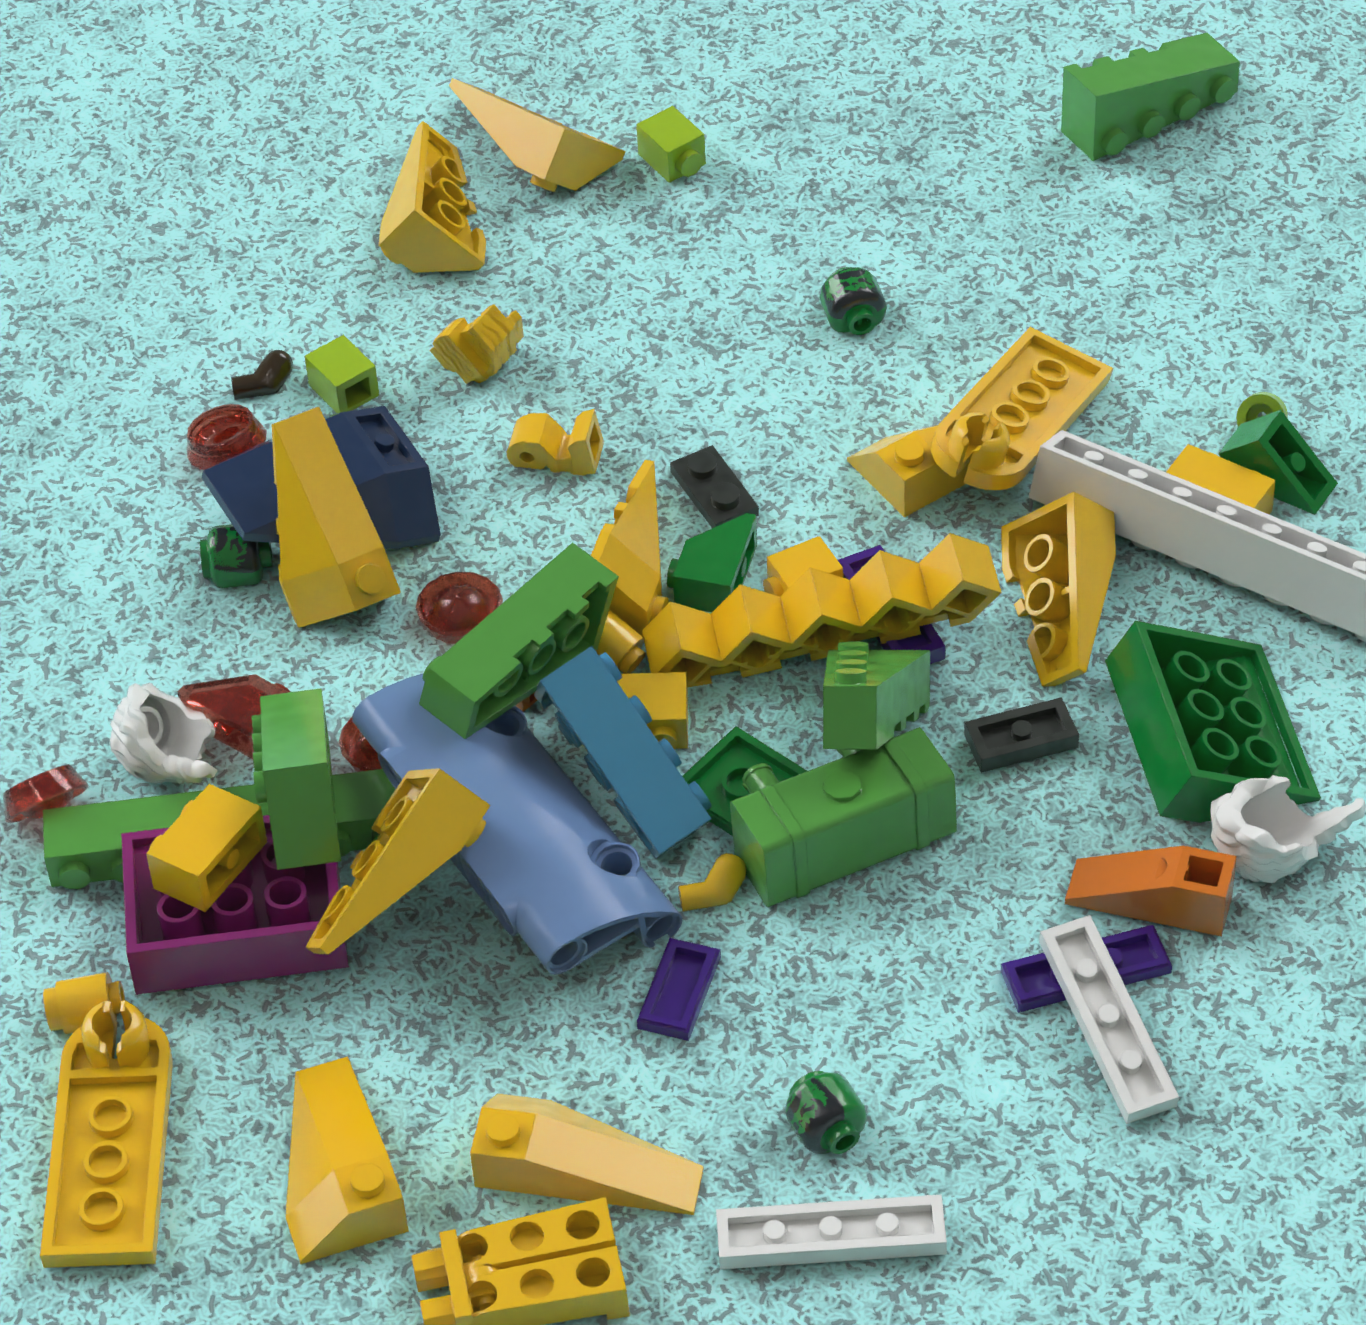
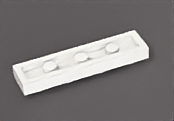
[1039,915,1179,1124]
[716,1194,947,1270]

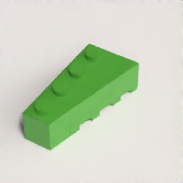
[1061,33,1240,161]
[419,542,619,739]
[823,641,930,749]
[252,688,341,870]

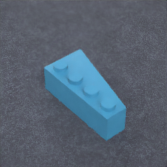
[534,646,712,859]

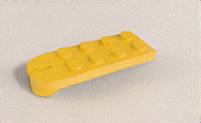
[931,327,1113,490]
[40,1000,173,1268]

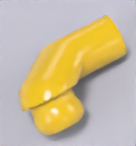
[678,853,746,912]

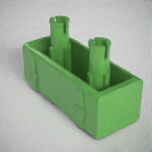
[730,727,957,907]

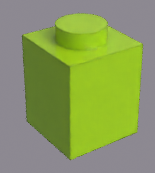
[636,106,706,183]
[304,334,379,413]

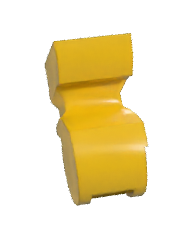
[506,409,604,476]

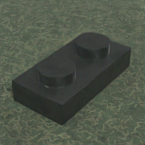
[670,445,759,528]
[964,697,1079,773]

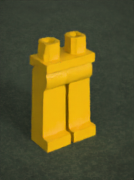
[411,1197,630,1325]

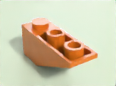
[1065,845,1237,937]

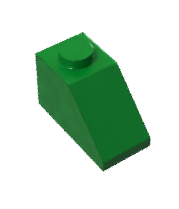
[1219,410,1338,514]
[667,513,757,612]

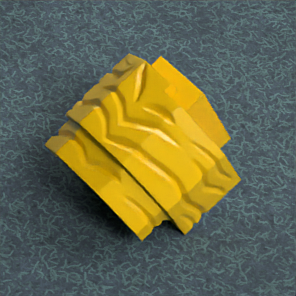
[430,304,524,384]

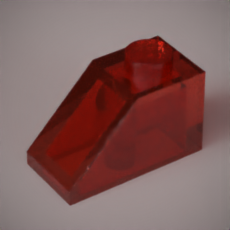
[177,674,291,759]

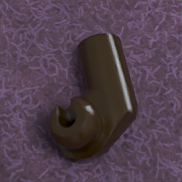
[231,350,293,400]

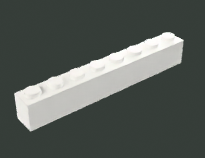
[1028,430,1366,642]

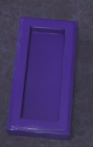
[637,938,721,1041]

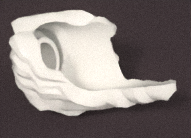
[110,683,218,784]
[1210,775,1366,883]

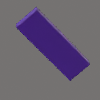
[1001,925,1172,1013]

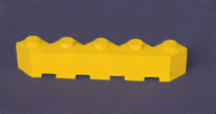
[642,533,1002,688]

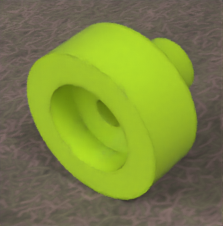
[1236,392,1288,427]

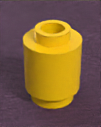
[596,609,646,674]
[43,972,125,1034]

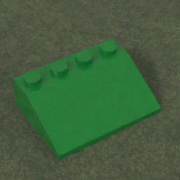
[1105,620,1321,823]

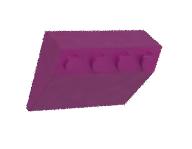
[121,815,349,995]

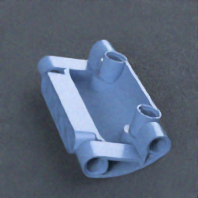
[352,674,682,975]

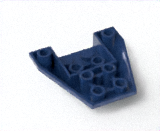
[201,406,441,549]

